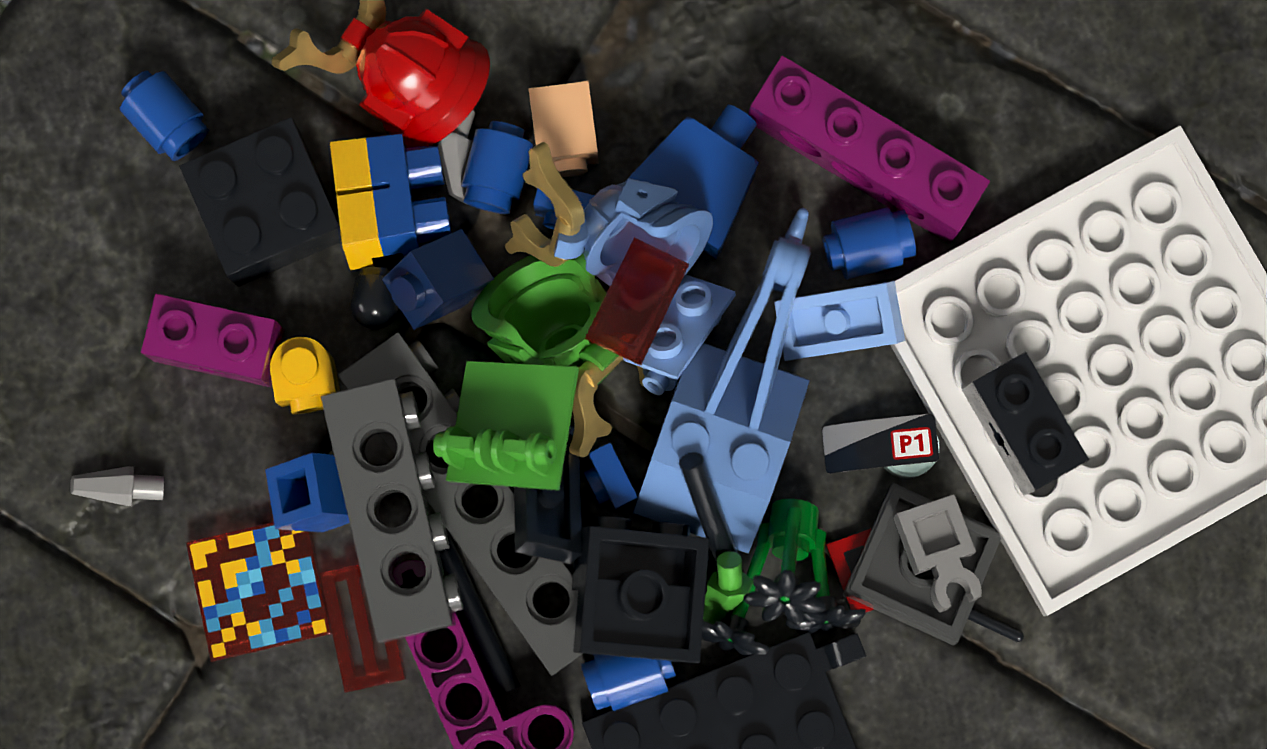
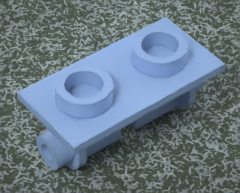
[623,275,736,395]

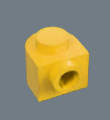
[270,337,340,414]

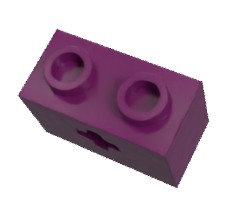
[141,294,285,387]

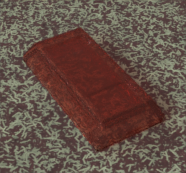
[585,237,689,366]

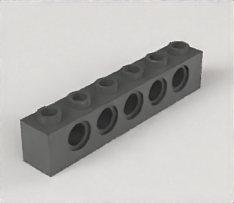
[338,333,584,676]

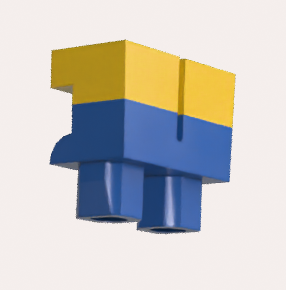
[330,134,451,270]

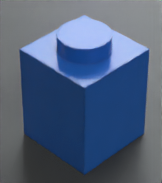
[265,453,350,532]

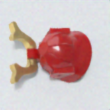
[272,0,490,148]

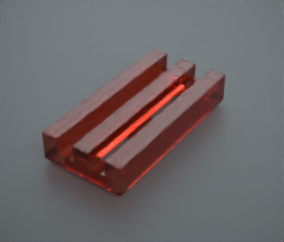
[320,565,406,693]

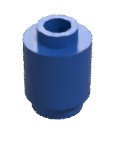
[120,71,209,161]
[461,121,534,214]
[823,207,916,280]
[581,654,676,711]

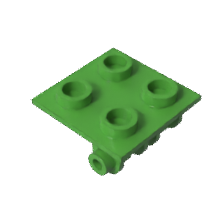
[433,361,579,490]

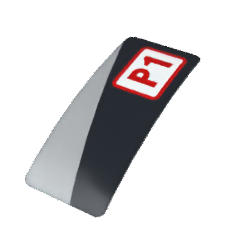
[822,414,939,474]

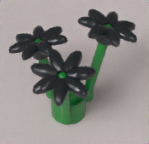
[702,499,866,657]

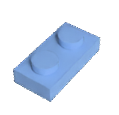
[774,281,905,361]

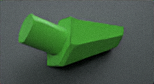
[703,551,753,625]

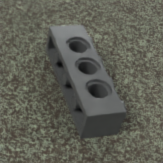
[321,378,464,643]

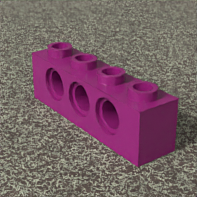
[748,56,990,244]

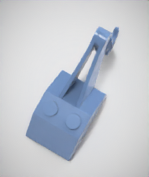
[633,208,811,554]

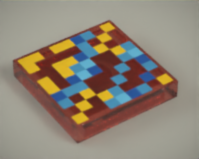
[186,522,333,662]

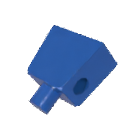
[625,104,759,259]

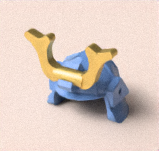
[505,142,713,313]

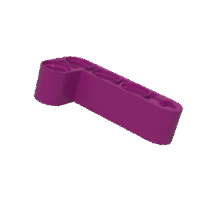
[393,560,575,749]

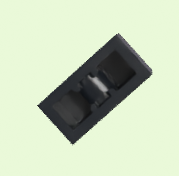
[962,352,1089,496]

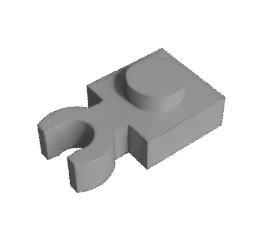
[893,494,982,612]

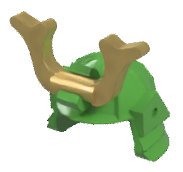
[471,253,645,457]

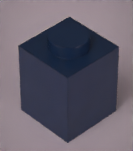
[382,229,494,330]

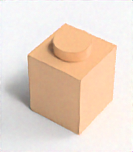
[528,81,598,177]

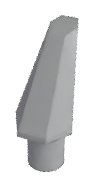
[435,110,475,204]
[70,466,164,506]

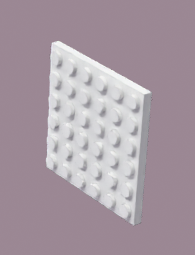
[891,126,1267,616]

